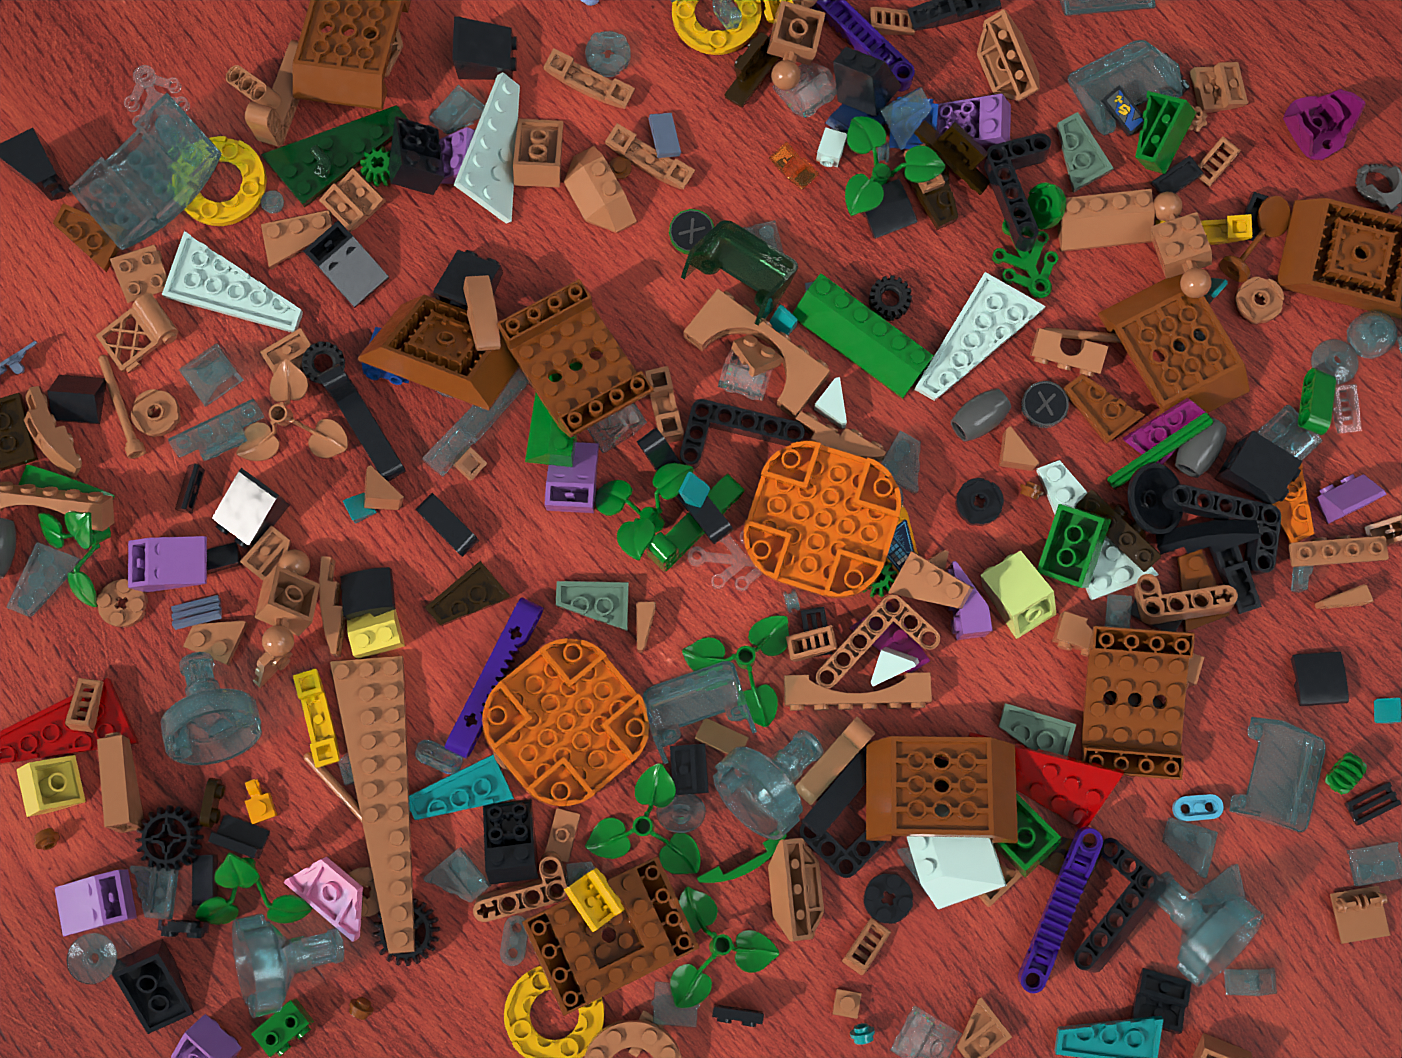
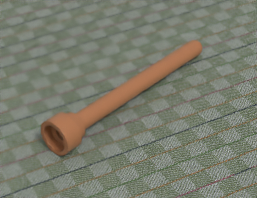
[1043,327,1122,343]
[98,355,146,459]
[304,752,362,822]

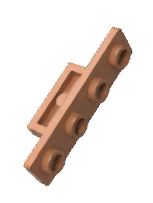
[1289,535,1389,567]

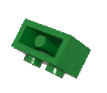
[251,998,314,1057]

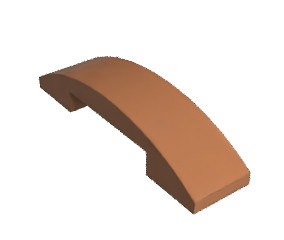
[543,48,635,109]
[605,123,695,190]

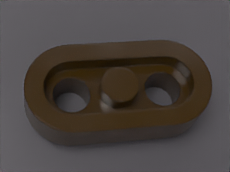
[200,778,225,828]

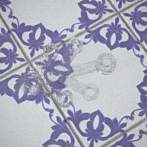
[124,65,190,145]
[687,530,763,592]

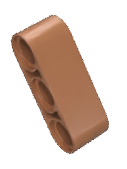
[226,65,281,110]

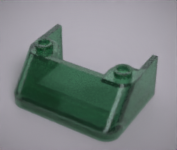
[681,220,798,326]

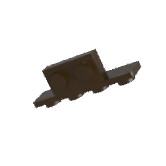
[724,32,781,107]
[914,120,990,195]
[1076,489,1161,572]

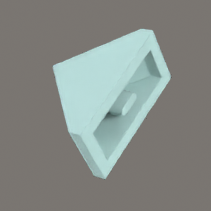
[814,377,847,429]
[871,647,920,686]

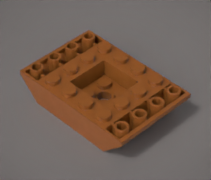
[1276,198,1402,319]
[358,295,520,411]
[522,856,700,1016]

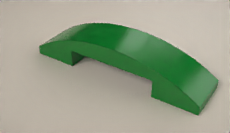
[18,464,115,499]
[697,831,787,883]

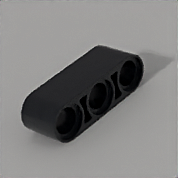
[415,493,480,557]

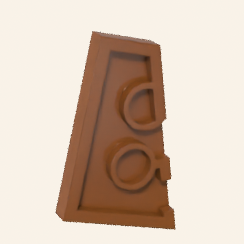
[1062,374,1145,444]
[1177,550,1230,632]

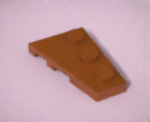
[53,203,128,272]

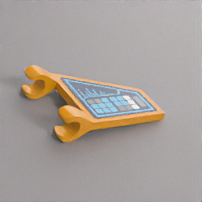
[886,504,918,575]

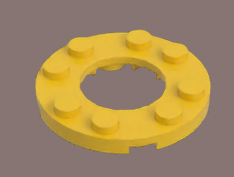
[672,0,762,55]
[173,136,267,226]
[504,965,605,1058]

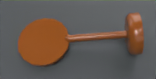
[1219,195,1291,282]

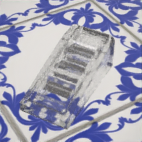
[1332,384,1362,434]

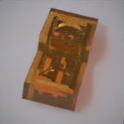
[769,141,819,190]

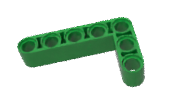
[646,474,745,572]

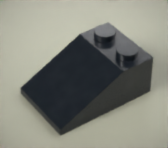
[112,939,194,1034]

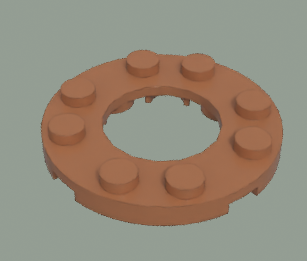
[584,1019,682,1058]

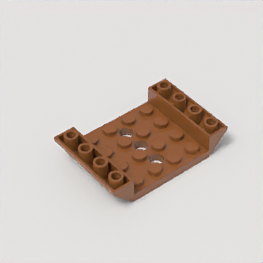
[293,0,411,110]
[1098,274,1250,416]
[497,279,654,438]
[1081,625,1195,780]
[866,736,1018,843]

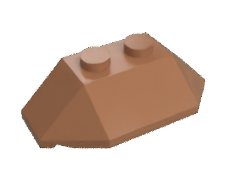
[977,9,1040,101]
[564,146,637,233]
[768,838,824,942]

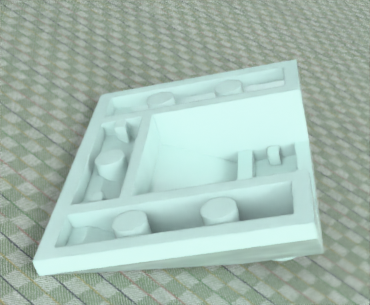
[906,805,1007,909]

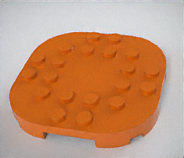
[744,441,901,599]
[482,638,650,806]

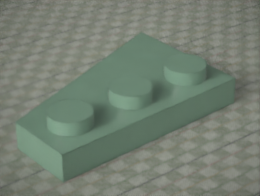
[1057,112,1114,192]
[556,581,629,631]
[998,703,1076,756]

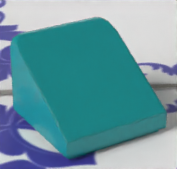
[1204,278,1228,304]
[769,305,798,335]
[678,472,710,507]
[343,492,377,524]
[1374,698,1402,724]

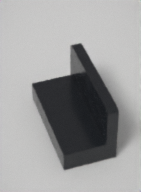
[208,815,270,859]

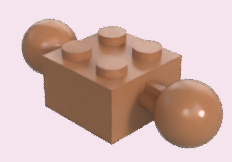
[767,0,825,90]
[1151,192,1212,298]
[255,549,320,657]

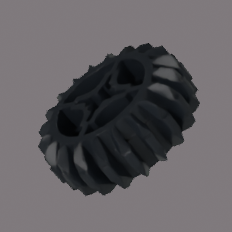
[135,805,204,872]
[373,898,441,966]

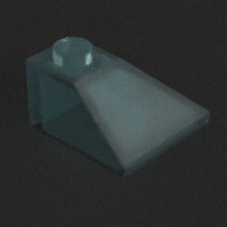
[179,343,244,407]

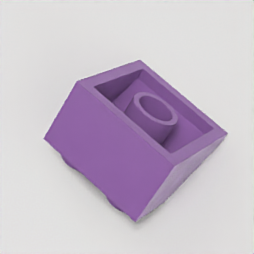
[1314,474,1387,524]
[171,1014,242,1058]

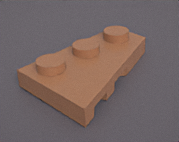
[261,210,333,270]
[888,551,974,609]

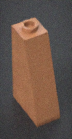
[97,733,145,833]

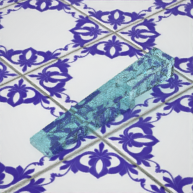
[422,368,529,477]

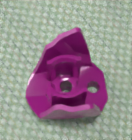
[1283,89,1365,161]

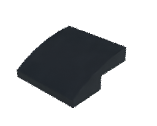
[862,179,918,239]
[340,567,396,620]
[1291,652,1349,706]
[1130,968,1192,1034]

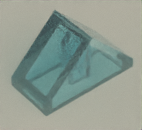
[1224,968,1277,996]

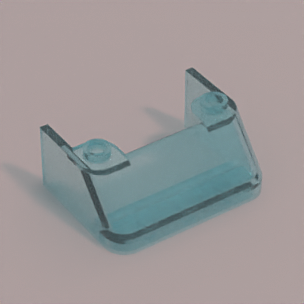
[643,661,757,764]

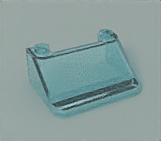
[1068,40,1183,136]
[1229,717,1326,832]

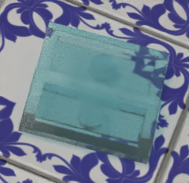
[1257,405,1323,460]

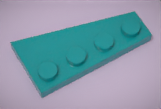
[1054,1016,1163,1058]

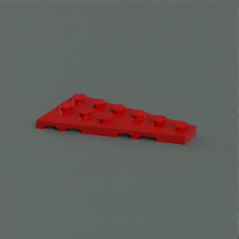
[0,678,139,765]
[967,732,1124,828]

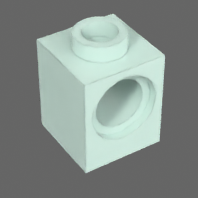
[816,127,847,167]

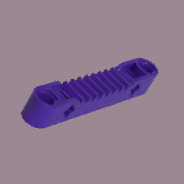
[810,0,915,92]
[445,597,544,759]
[1018,826,1103,994]

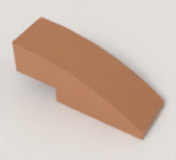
[463,275,501,351]

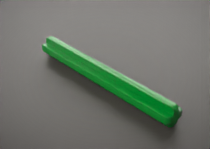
[1107,413,1214,489]

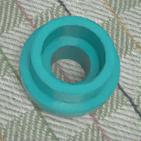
[850,1023,875,1045]

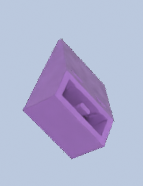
[936,94,1011,150]
[545,442,599,513]
[128,536,207,593]
[946,561,992,640]
[55,870,137,937]

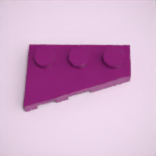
[1122,398,1206,465]
[849,601,930,673]

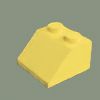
[347,609,405,659]
[17,755,86,817]

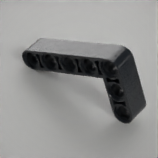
[984,133,1051,252]
[318,363,406,482]
[680,399,805,469]
[637,427,734,544]
[1162,485,1281,575]
[799,823,892,878]
[1074,838,1166,973]

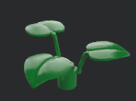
[845,116,945,216]
[595,463,694,561]
[38,511,111,607]
[682,616,789,727]
[585,763,701,874]
[195,852,312,925]
[670,887,780,1008]

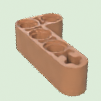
[1134,574,1238,624]
[793,716,876,805]
[473,851,568,922]

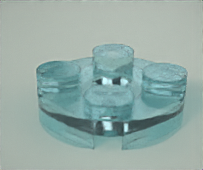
[585,31,631,77]

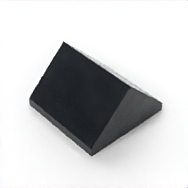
[48,375,106,424]

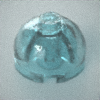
[1347,310,1398,359]

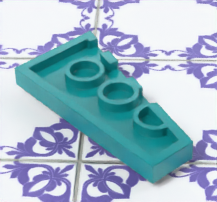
[409,755,515,820]

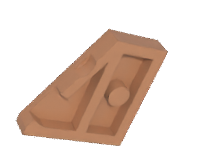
[183,621,248,665]

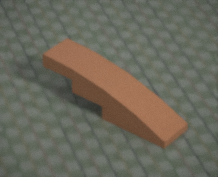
[319,556,346,657]

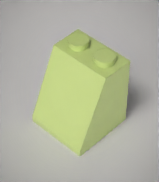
[980,551,1057,639]

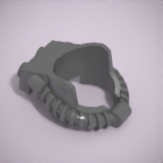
[1355,163,1402,213]

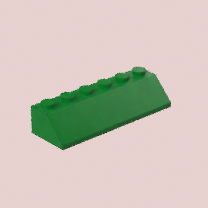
[792,273,934,399]
[525,362,583,467]

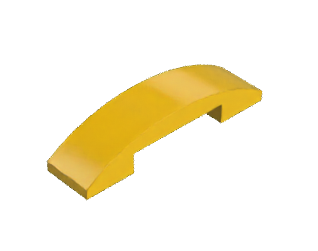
[1155,214,1252,245]
[293,669,340,768]

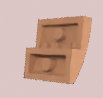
[1190,62,1248,113]
[319,168,387,232]

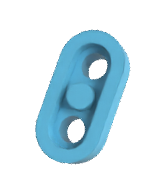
[1172,794,1224,821]

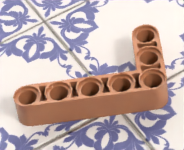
[245,40,300,147]
[816,594,940,688]

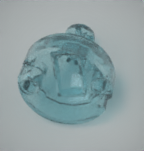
[160,652,262,765]
[713,730,823,840]
[1149,871,1264,987]
[232,913,345,1018]

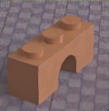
[1030,328,1108,377]
[645,366,684,443]

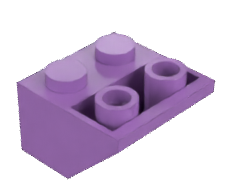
[439,127,475,184]

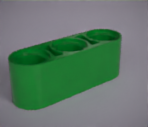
[1298,368,1336,435]

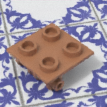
[110,244,168,303]
[1330,886,1390,944]

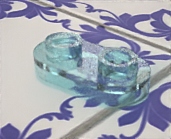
[712,0,742,29]
[415,740,463,774]
[500,915,528,966]

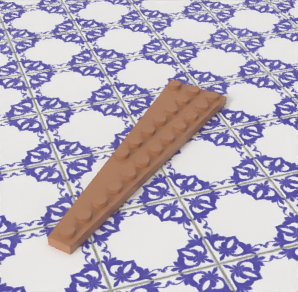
[330,656,415,954]

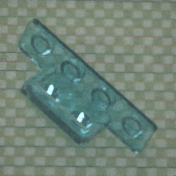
[168,399,264,461]

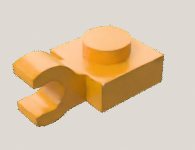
[245,779,278,824]

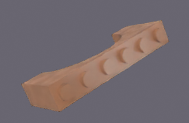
[684,289,830,420]

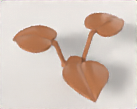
[236,359,348,461]

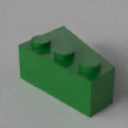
[1135,91,1197,174]

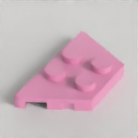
[284,857,363,942]

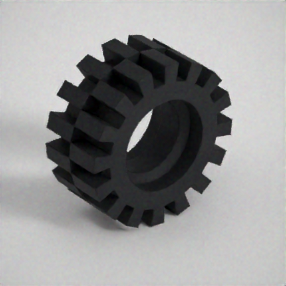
[868,275,912,321]
[302,341,345,384]

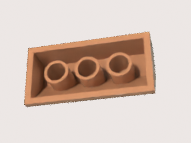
[1057,189,1155,252]

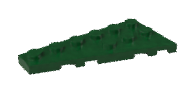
[261,105,408,208]

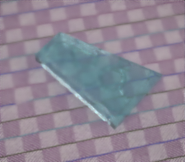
[6,542,81,617]

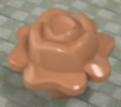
[1188,105,1207,132]

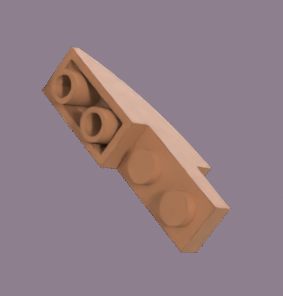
[24,386,82,478]
[795,411,886,462]

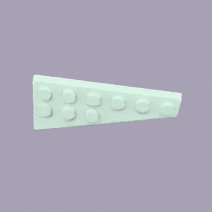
[454,72,520,224]
[162,231,303,333]
[914,272,1046,401]
[1036,460,1159,601]

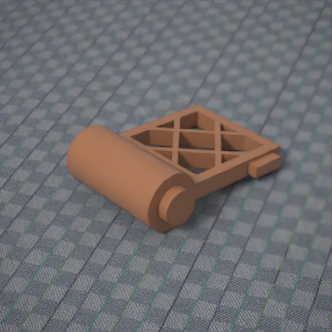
[96,293,178,373]

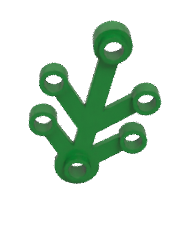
[992,216,1058,299]

